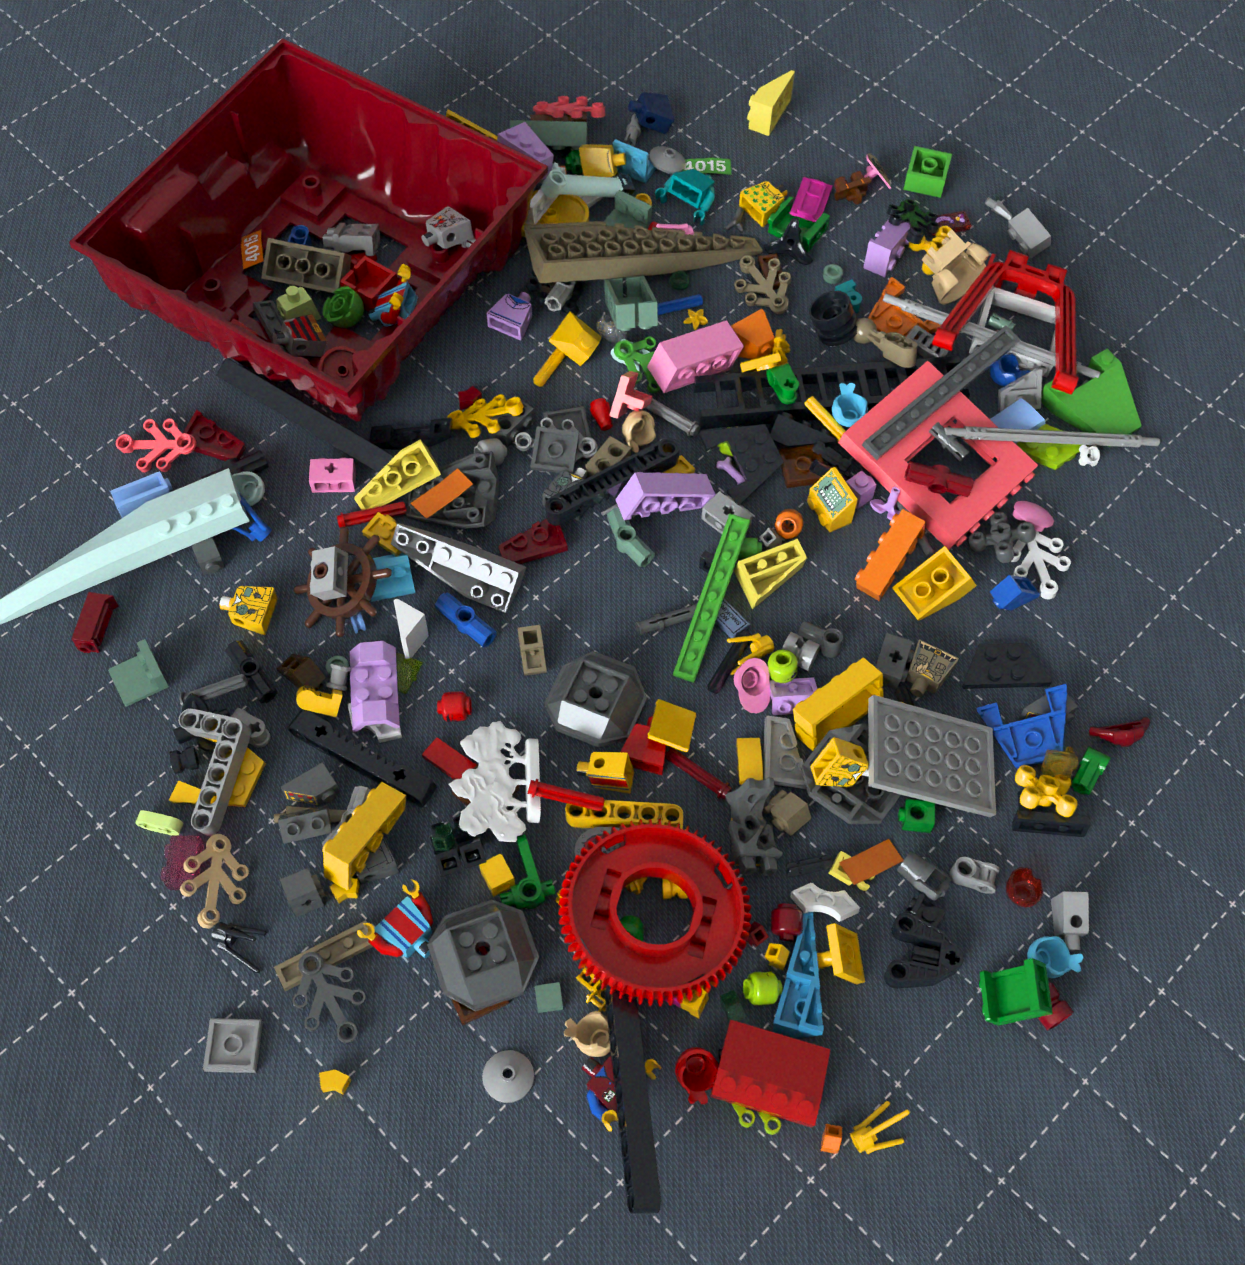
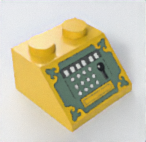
[807,467,858,533]

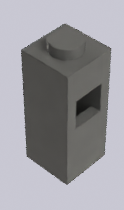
[191,537,224,575]

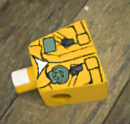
[220,586,278,635]
[810,737,869,787]

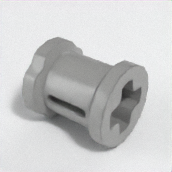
[326,664,351,691]

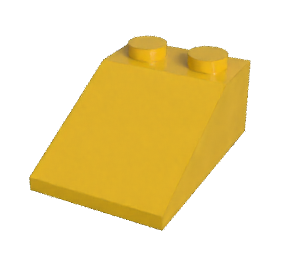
[892,546,977,621]

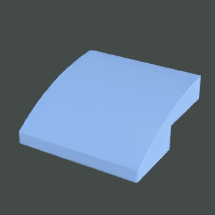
[990,398,1045,444]

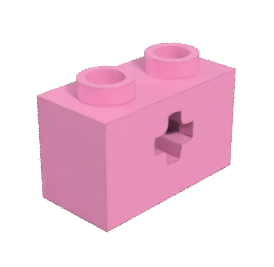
[309,458,356,493]

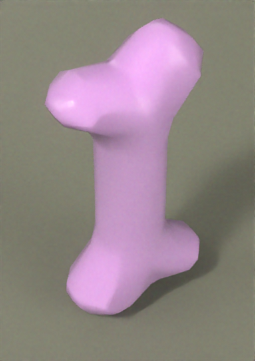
[716,457,745,485]

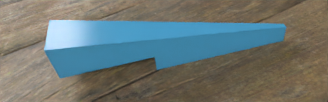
[772,912,824,1039]

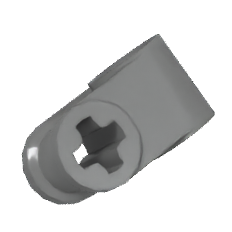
[231,708,271,748]
[949,856,1000,894]

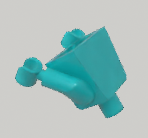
[655,169,715,225]

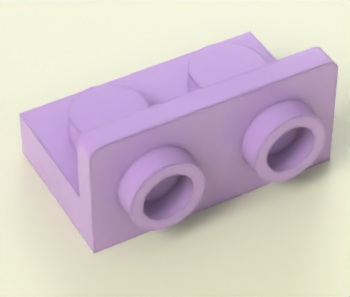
[769,677,817,715]

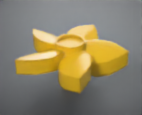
[684,309,708,331]

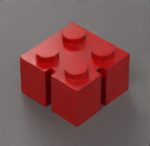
[340,256,398,311]

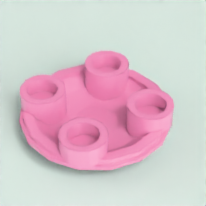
[1012,501,1054,532]

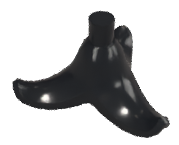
[764,217,813,265]

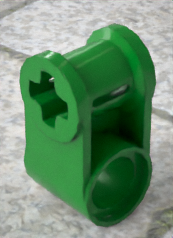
[766,363,799,404]

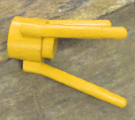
[727,633,774,675]
[850,1101,910,1155]

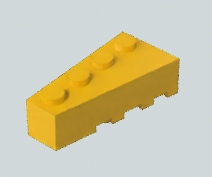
[322,782,406,891]

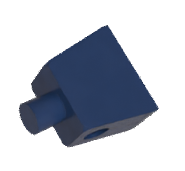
[628,92,675,134]

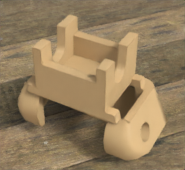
[922,229,990,305]

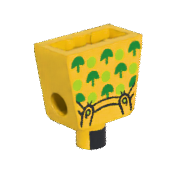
[739,181,787,227]

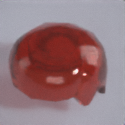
[1005,867,1043,908]

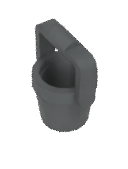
[897,851,951,901]

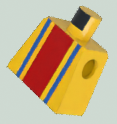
[577,752,634,794]

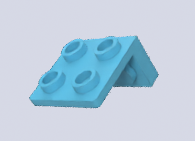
[613,139,656,183]

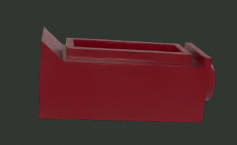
[71,592,119,653]

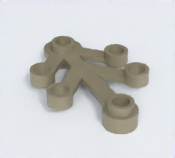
[734,255,791,314]

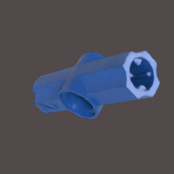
[434,592,497,648]

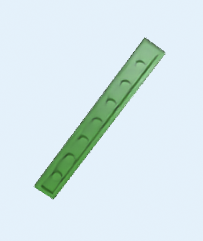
[673,513,751,683]

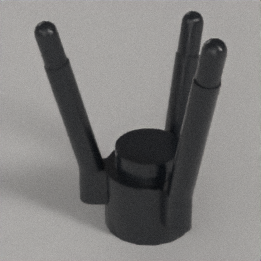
[212,922,266,973]

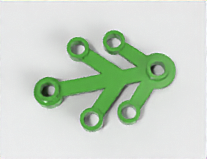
[614,336,660,393]

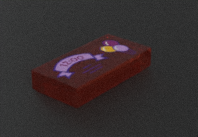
[932,211,971,236]

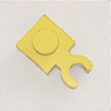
[828,851,875,891]

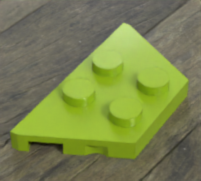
[1016,424,1089,470]

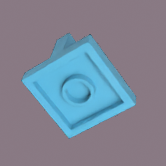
[371,552,415,602]

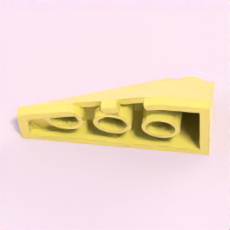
[354,440,441,510]

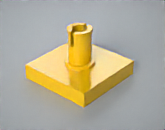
[817,923,865,984]

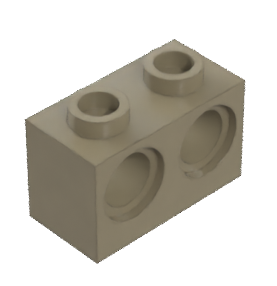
[586,436,631,478]

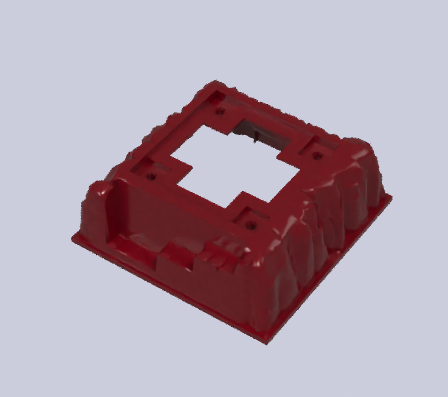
[69,38,548,421]

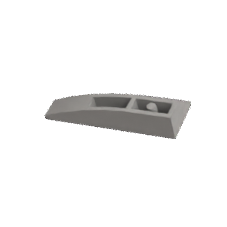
[391,523,526,613]

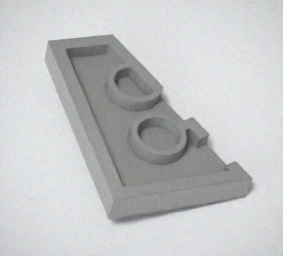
[763,715,807,789]

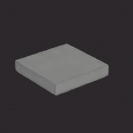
[203,1018,263,1073]

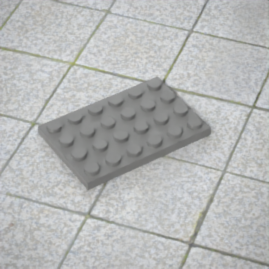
[868,695,996,817]

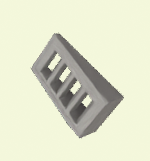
[906,325,949,358]

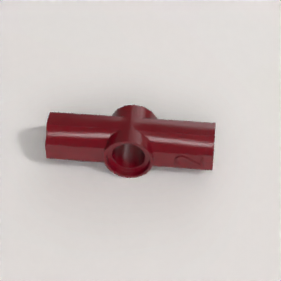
[904,461,974,497]

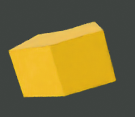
[329,878,360,903]
[765,943,790,970]
[319,1070,351,1095]

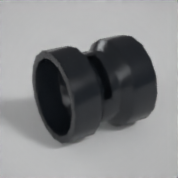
[170,746,199,774]

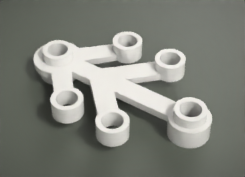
[1011,530,1071,599]

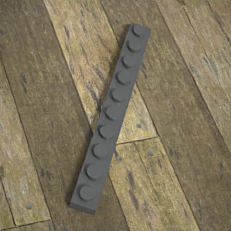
[862,325,1021,460]

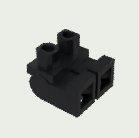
[430,816,487,877]

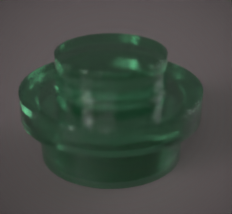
[670,271,689,290]

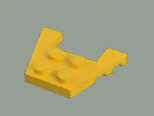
[169,723,266,807]

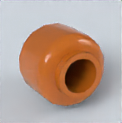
[774,509,804,539]

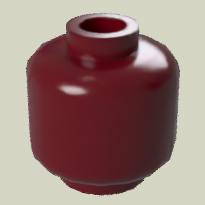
[771,903,803,941]

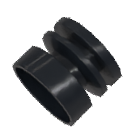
[809,291,858,346]

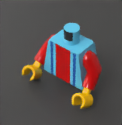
[368,264,418,327]
[357,879,433,958]

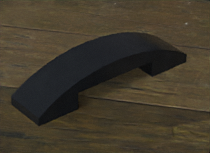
[369,418,453,450]

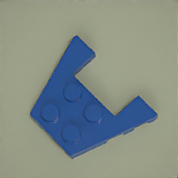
[977,684,1068,770]

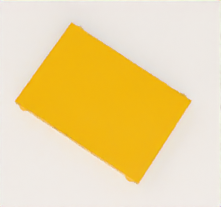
[648,699,696,752]

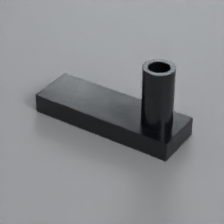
[1012,790,1090,837]

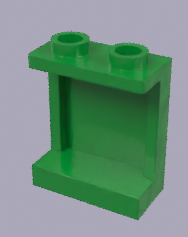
[768,196,830,253]
[979,958,1053,1026]

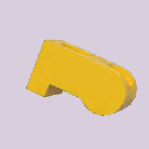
[296,686,342,717]

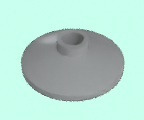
[649,146,686,174]
[482,1050,534,1103]

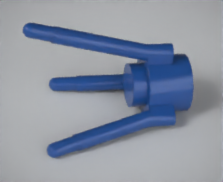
[232,493,272,542]

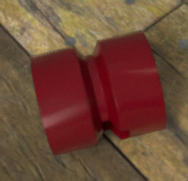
[1039,982,1074,1031]

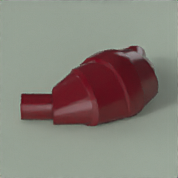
[1089,717,1150,747]

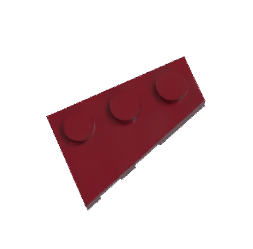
[182,409,246,461]

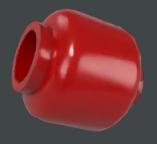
[437,691,472,722]

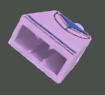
[487,292,532,340]

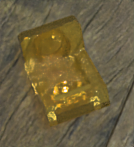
[1041,746,1078,778]

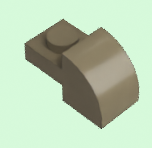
[518,625,547,676]

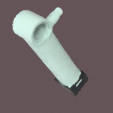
[541,163,635,200]

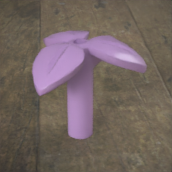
[870,486,900,520]

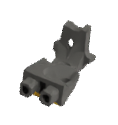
[725,777,783,876]

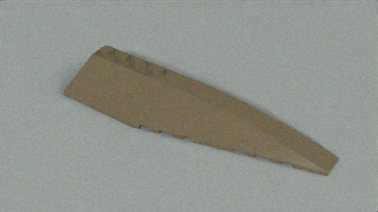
[524,221,763,283]

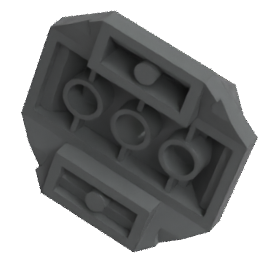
[544,651,647,747]
[801,723,901,824]
[427,900,539,1011]

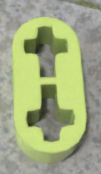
[135,810,183,836]

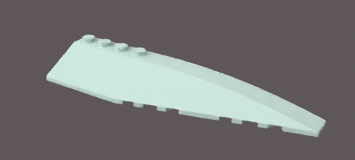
[0,468,249,625]

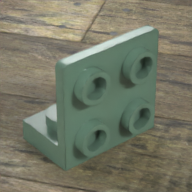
[604,190,652,228]
[108,639,169,707]

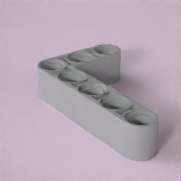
[178,709,251,836]

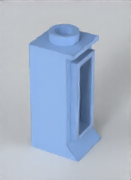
[110,471,173,518]

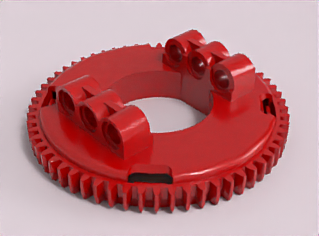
[558,818,752,1006]

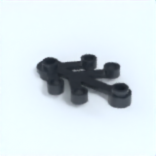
[887,199,940,244]
[526,267,583,318]

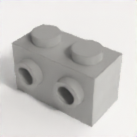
[1007,208,1051,258]

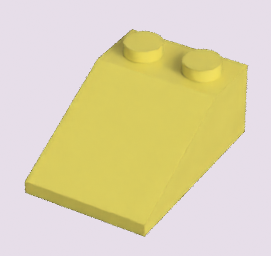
[747,70,795,136]

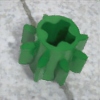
[565,150,583,175]

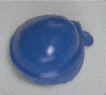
[990,354,1030,387]

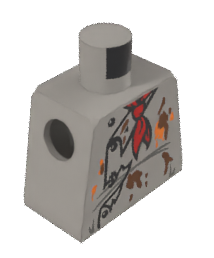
[422,206,474,249]

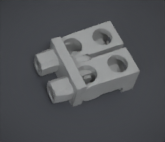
[323,223,381,256]

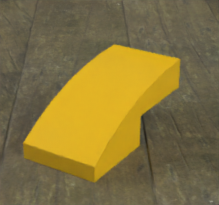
[736,738,763,785]

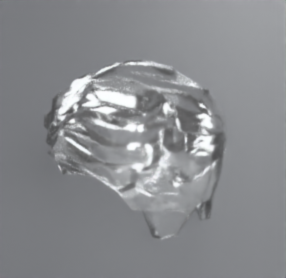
[596,312,629,343]

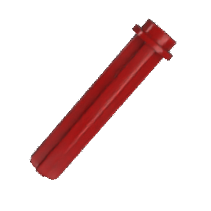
[336,502,406,528]
[527,778,605,811]

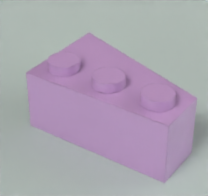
[497,122,554,180]
[863,219,910,277]

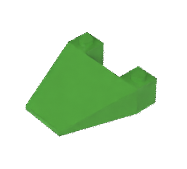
[1041,349,1142,447]

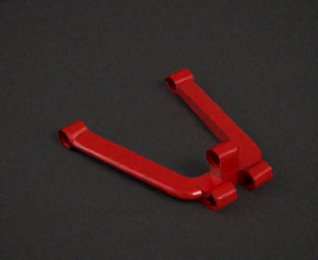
[931,250,1079,395]

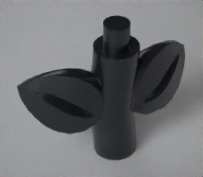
[173,693,230,753]

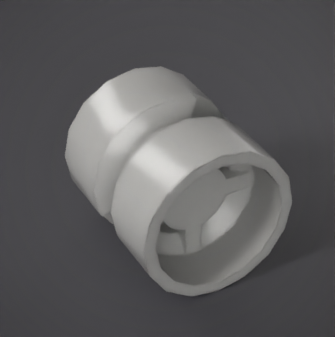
[782,632,821,671]

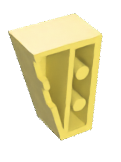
[734,539,807,610]

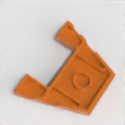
[868,277,941,340]

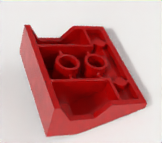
[710,1019,831,1127]

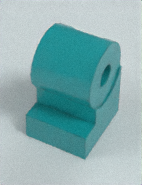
[834,279,862,313]

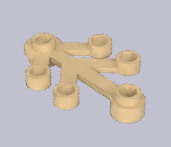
[180,834,249,929]

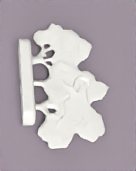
[449,721,541,842]

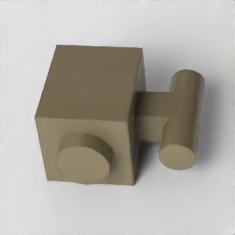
[763,790,811,836]

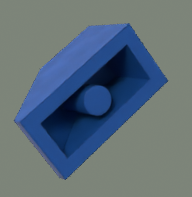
[990,575,1040,610]

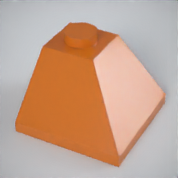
[731,309,775,359]

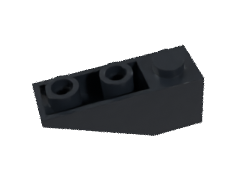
[768,411,836,446]

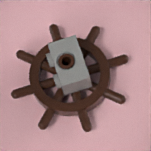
[294,527,392,637]

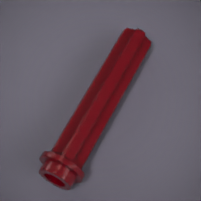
[665,748,733,800]

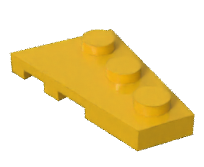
[740,352,781,372]

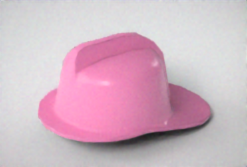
[734,658,770,714]

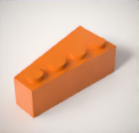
[855,509,926,601]

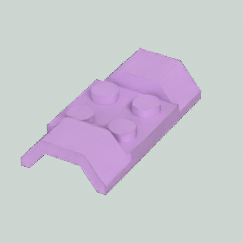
[350,641,400,732]

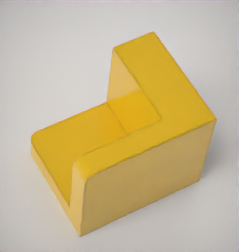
[479,854,515,897]

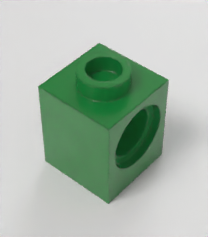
[898,799,935,833]

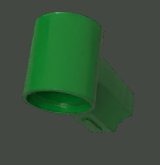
[1071,746,1111,795]

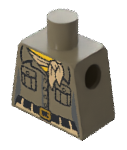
[906,639,959,697]

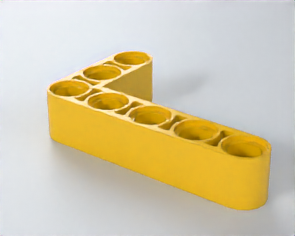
[565,800,683,829]

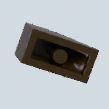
[276,654,326,691]

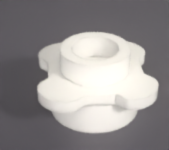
[1079,445,1100,466]

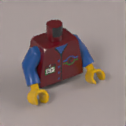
[582,1056,661,1131]

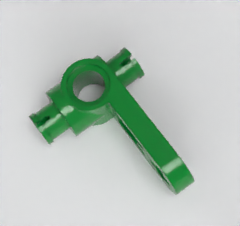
[499,834,556,909]

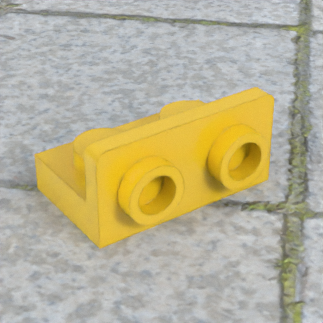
[362,512,401,557]

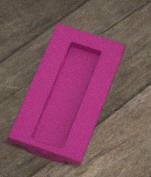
[790,177,832,222]

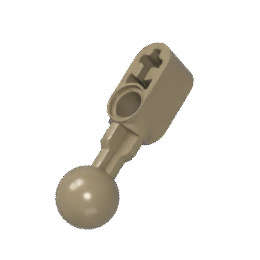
[853,318,917,368]

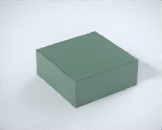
[535,982,563,1013]

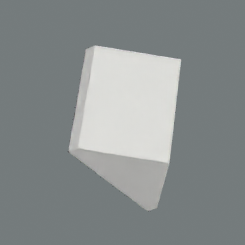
[394,599,429,660]

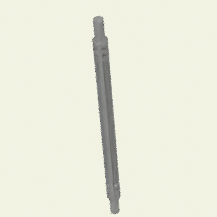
[883,293,1100,378]
[944,426,1160,447]

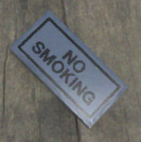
[716,598,750,638]

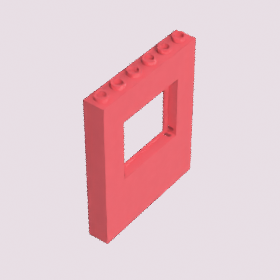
[838,361,1038,550]

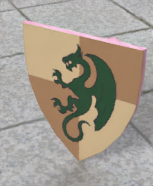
[864,153,891,189]

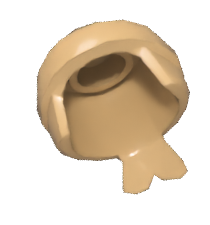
[622,409,656,453]
[564,1011,611,1057]

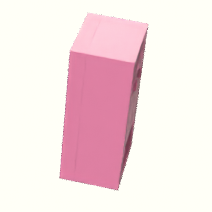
[647,320,744,393]

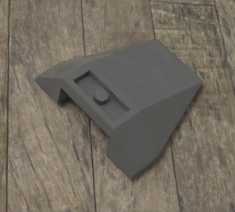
[406,451,500,529]

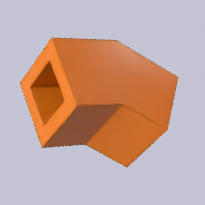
[820,1124,842,1154]

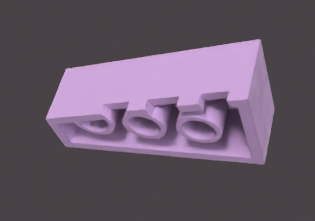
[615,472,715,520]

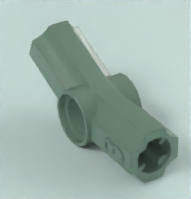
[607,507,655,567]

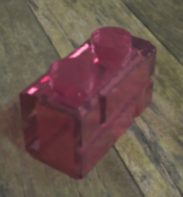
[161,835,204,890]

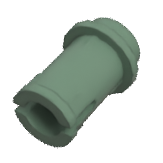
[988,313,1016,332]

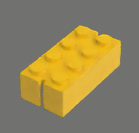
[793,657,883,751]

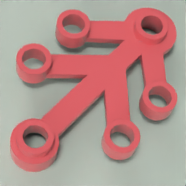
[533,96,605,118]
[116,419,196,472]

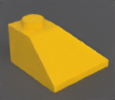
[548,312,602,366]

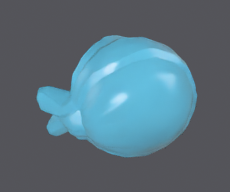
[832,383,868,427]
[1027,936,1083,979]

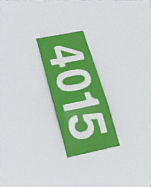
[681,158,731,175]

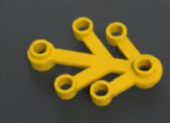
[447,394,524,438]

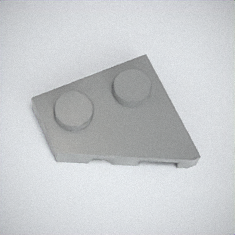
[998,368,1042,412]

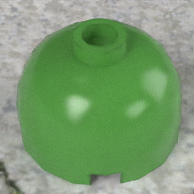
[323,286,364,329]

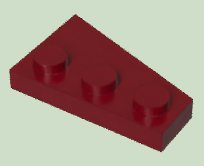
[498,511,568,564]

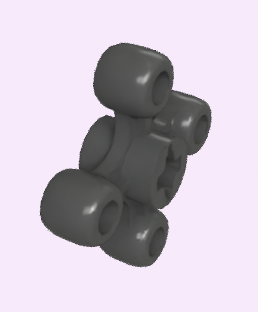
[969,512,1036,563]

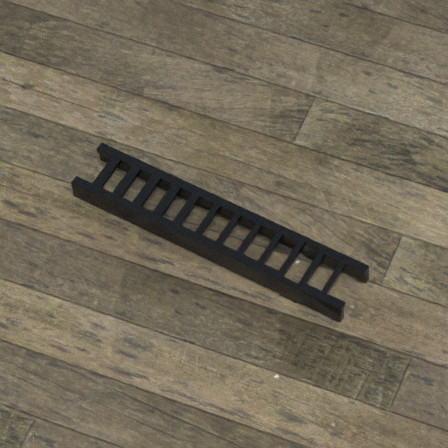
[693,356,970,429]

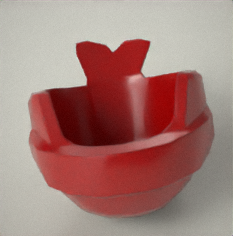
[675,1047,718,1104]

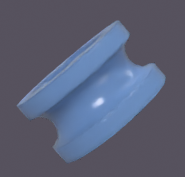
[350,612,366,634]

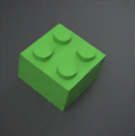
[903,146,952,198]

